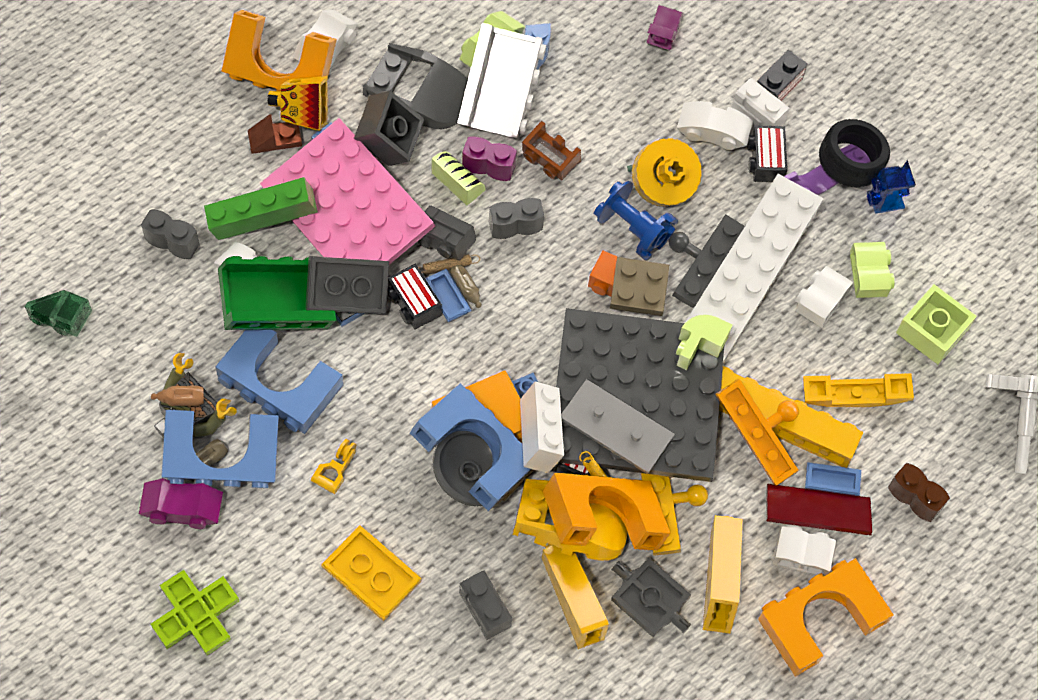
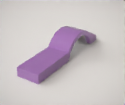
[784,144,870,195]

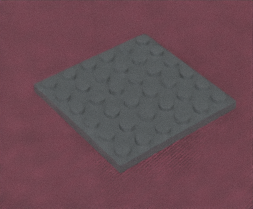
[556,308,724,482]

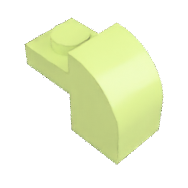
[676,315,733,370]

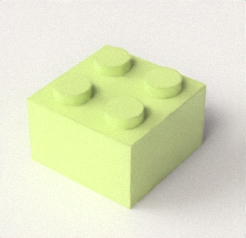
[896,284,977,365]

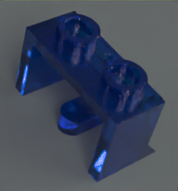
[867,160,916,214]

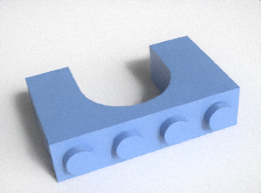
[215,330,343,434]
[410,383,532,512]
[162,410,279,488]

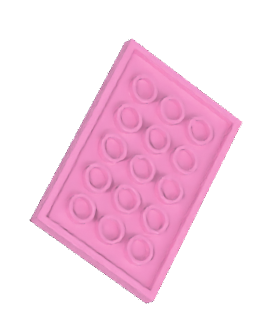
[260,118,435,265]

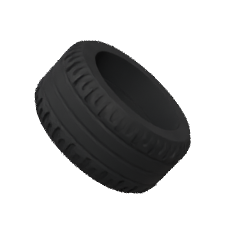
[819,119,890,188]

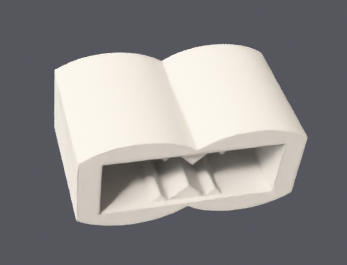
[795,266,853,328]
[772,525,836,576]

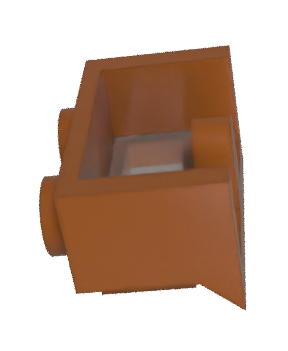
[522,121,581,181]

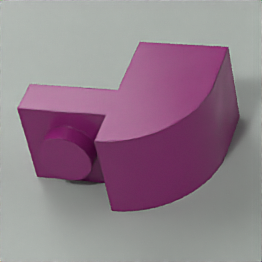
[647,5,684,50]

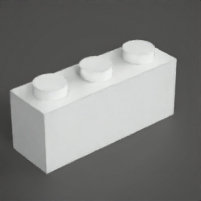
[520,382,564,473]

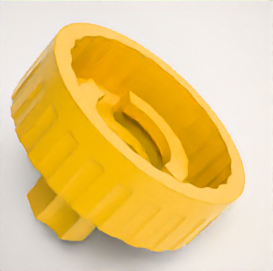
[632,138,702,207]

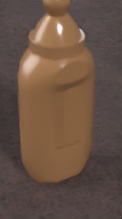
[151,386,204,406]

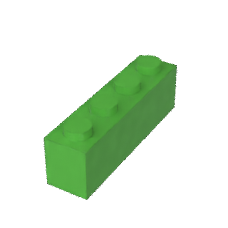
[204,177,318,240]

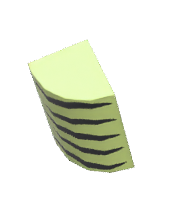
[432,151,486,206]

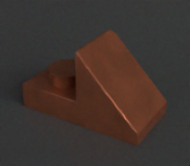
[248,114,302,154]

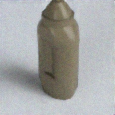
[450,265,482,308]
[196,439,228,467]

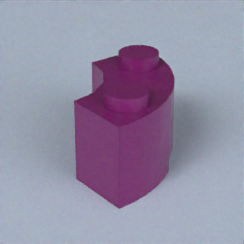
[139,478,223,529]

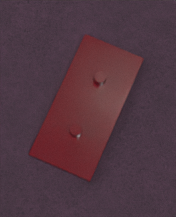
[766,483,873,536]

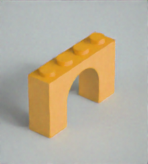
[221,10,337,92]
[543,473,670,551]
[758,558,894,677]

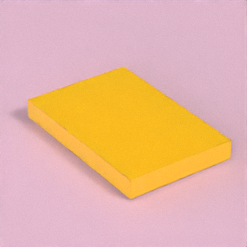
[321,525,422,621]

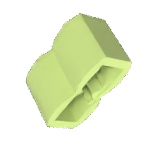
[850,242,895,298]

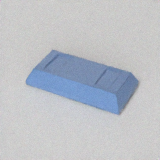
[425,269,472,322]
[805,462,861,496]

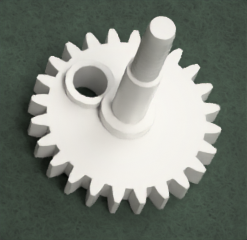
[985,374,1038,474]

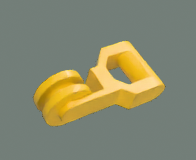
[311,439,357,494]

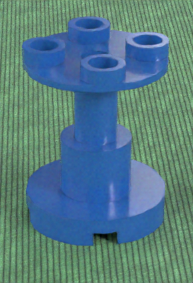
[594,181,678,260]

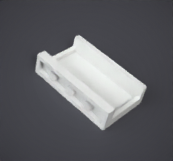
[458,23,546,139]

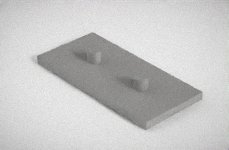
[561,379,675,474]

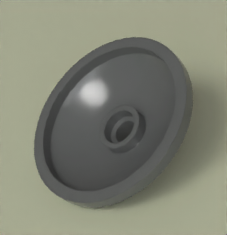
[432,431,493,506]

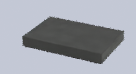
[305,256,389,314]

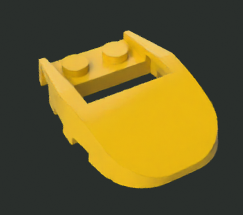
[512,479,627,561]

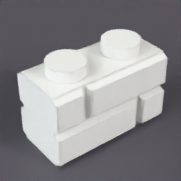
[732,78,790,126]

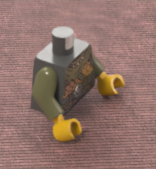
[154,353,237,438]

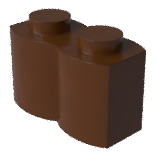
[888,463,950,522]

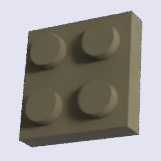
[610,257,670,316]

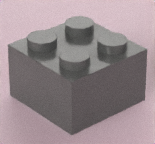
[354,90,424,166]

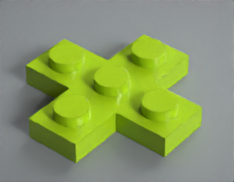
[151,570,240,656]

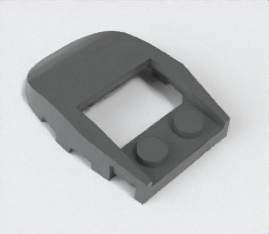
[363,43,468,129]

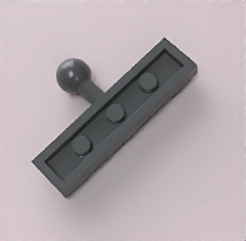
[669,214,745,309]

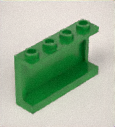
[218,256,336,330]

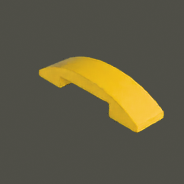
[803,373,914,407]

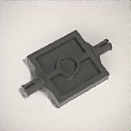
[611,558,691,637]

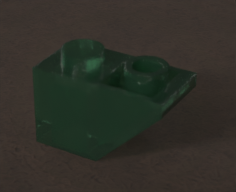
[24,290,92,337]

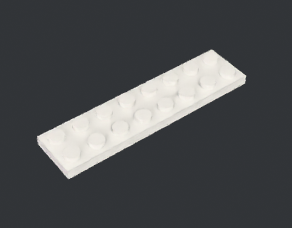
[685,174,824,363]

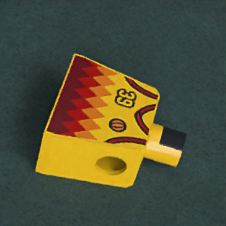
[267,76,328,130]

